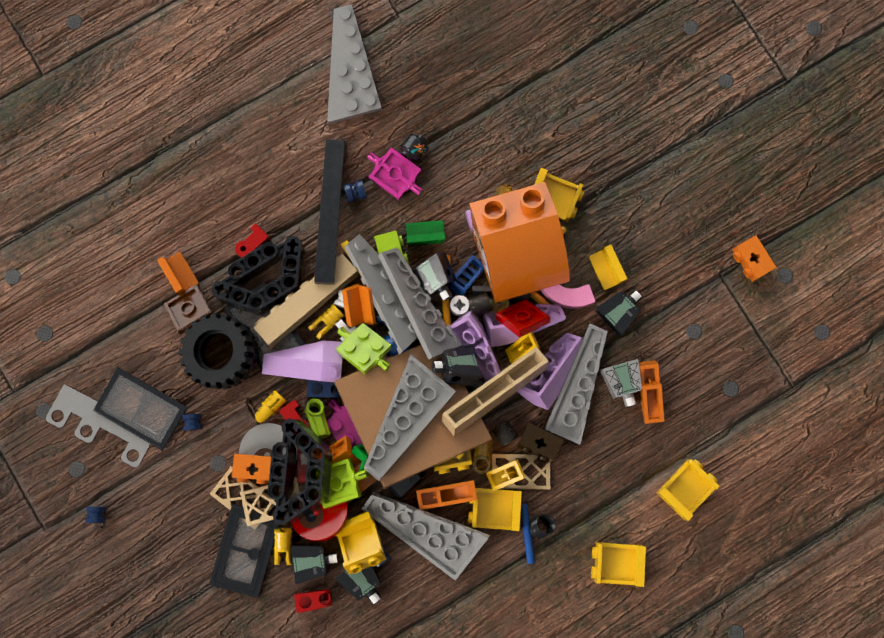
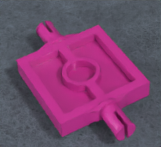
[367,147,423,200]
[327,398,363,450]

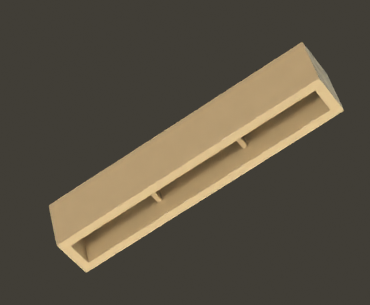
[254,254,358,349]
[442,347,549,437]

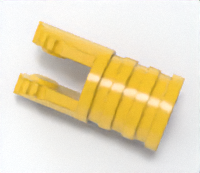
[308,304,345,340]
[254,390,287,423]
[274,528,292,565]

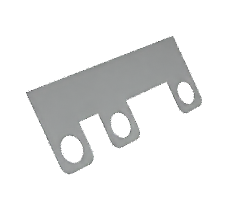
[46,384,157,467]

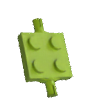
[336,323,392,375]
[314,458,369,509]

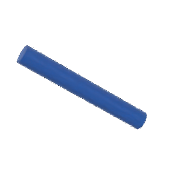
[521,504,535,564]

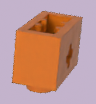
[732,235,777,282]
[232,454,271,484]

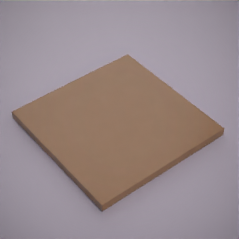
[334,345,492,489]

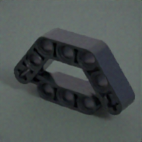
[212,236,304,315]
[268,419,333,525]

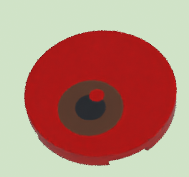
[292,488,349,542]

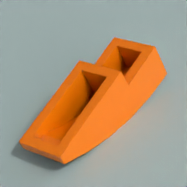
[639,360,664,424]
[416,480,477,510]

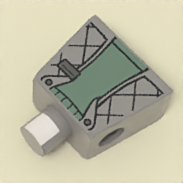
[600,359,642,407]

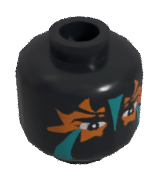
[400,134,428,162]

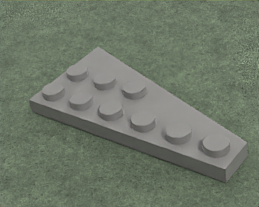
[327,4,382,124]
[345,234,417,354]
[364,355,456,481]
[362,492,490,580]

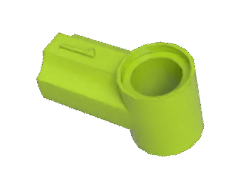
[305,399,330,439]

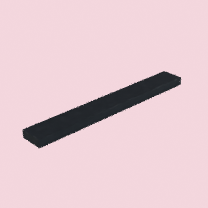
[314,139,345,285]

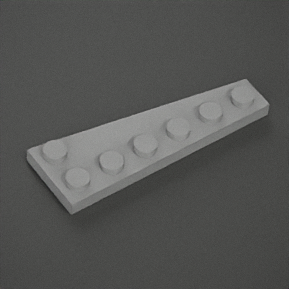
[378,247,462,360]
[544,324,608,445]

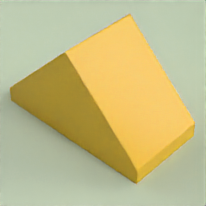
[505,331,540,364]
[486,459,526,491]

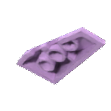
[481,303,566,347]
[450,310,501,382]
[517,333,583,410]
[262,340,342,382]

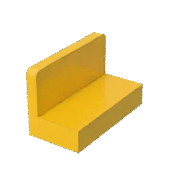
[589,245,627,290]

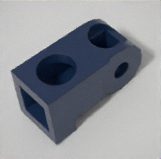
[307,380,341,398]

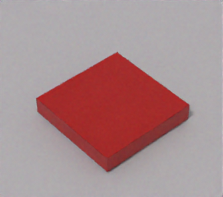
[496,299,550,338]

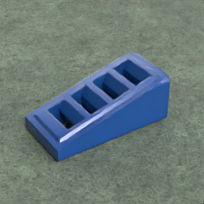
[449,255,484,296]

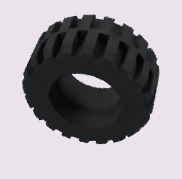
[179,314,258,389]

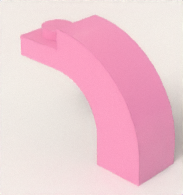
[541,284,595,309]

